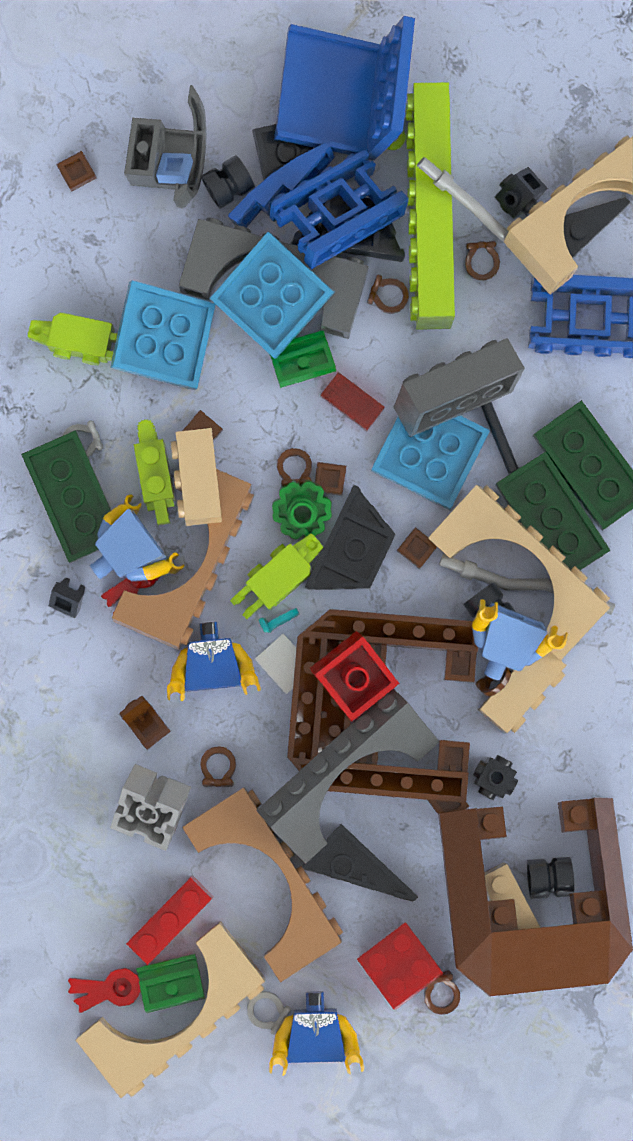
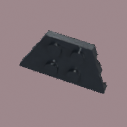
[292,195,405,262]
[305,485,396,590]

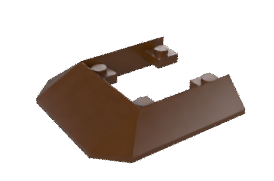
[287,609,478,803]
[438,797,633,997]

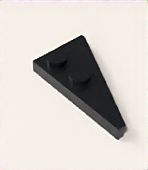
[252,124,314,180]
[564,197,630,258]
[301,824,418,902]

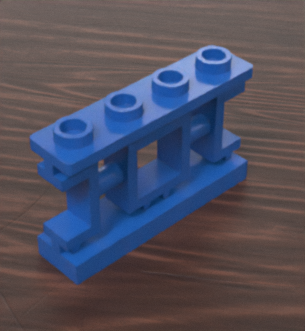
[269,149,409,269]
[528,275,633,359]

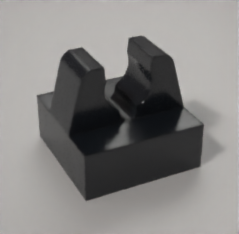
[48,578,85,618]

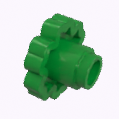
[272,480,332,540]

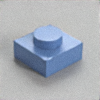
[156,153,193,184]

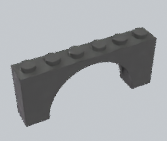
[179,218,369,339]
[256,689,439,864]

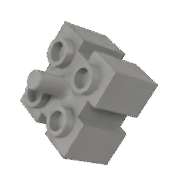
[110,764,191,851]

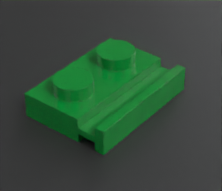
[269,330,336,388]
[136,954,206,1013]

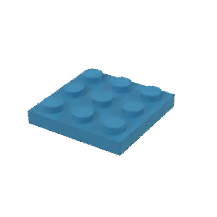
[210,232,335,359]
[110,280,216,390]
[371,416,490,510]

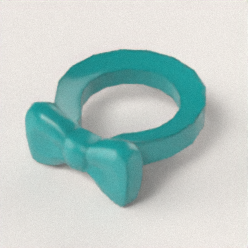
[258,608,300,633]

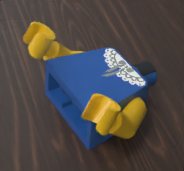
[167,622,261,701]
[269,991,364,1076]

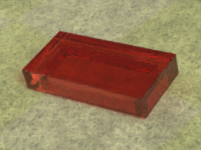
[320,372,385,432]

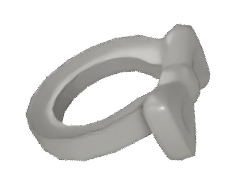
[62,421,103,457]
[247,992,291,1035]

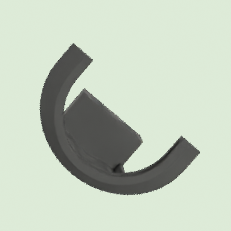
[124,85,206,209]

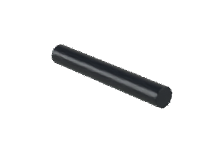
[481,402,519,474]

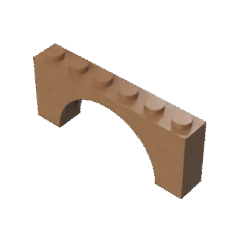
[112,469,254,650]
[182,787,344,983]

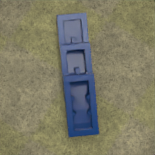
[228,143,335,228]

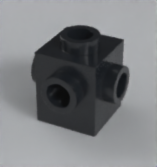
[494,167,548,219]
[473,755,518,801]

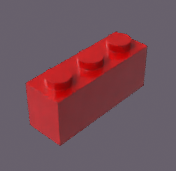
[126,875,214,965]

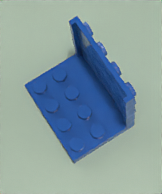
[275,16,415,160]

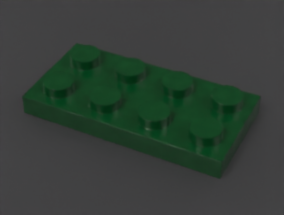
[533,400,633,531]
[21,430,111,563]
[495,451,611,570]

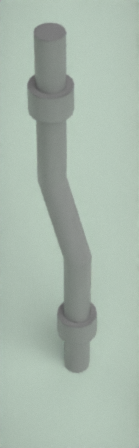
[417,157,509,242]
[439,554,615,615]

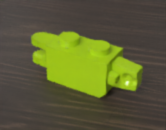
[28,312,117,366]
[133,419,175,526]
[230,533,324,620]

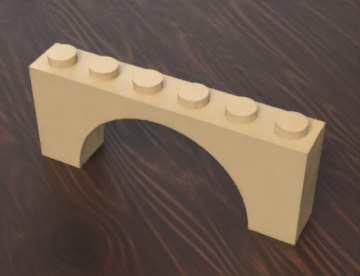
[504,135,633,294]
[428,485,611,661]
[76,921,266,1098]

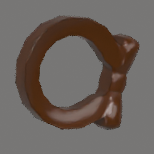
[465,241,500,281]
[367,274,409,314]
[277,448,312,487]
[475,667,511,697]
[200,746,236,787]
[424,970,460,1015]

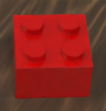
[309,631,400,722]
[357,922,444,1010]

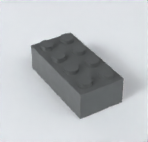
[393,338,525,437]

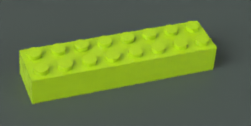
[405,82,455,330]

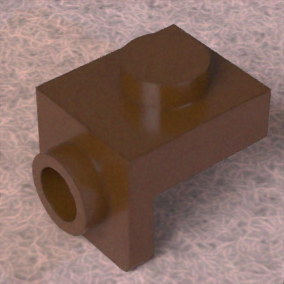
[119,696,171,750]

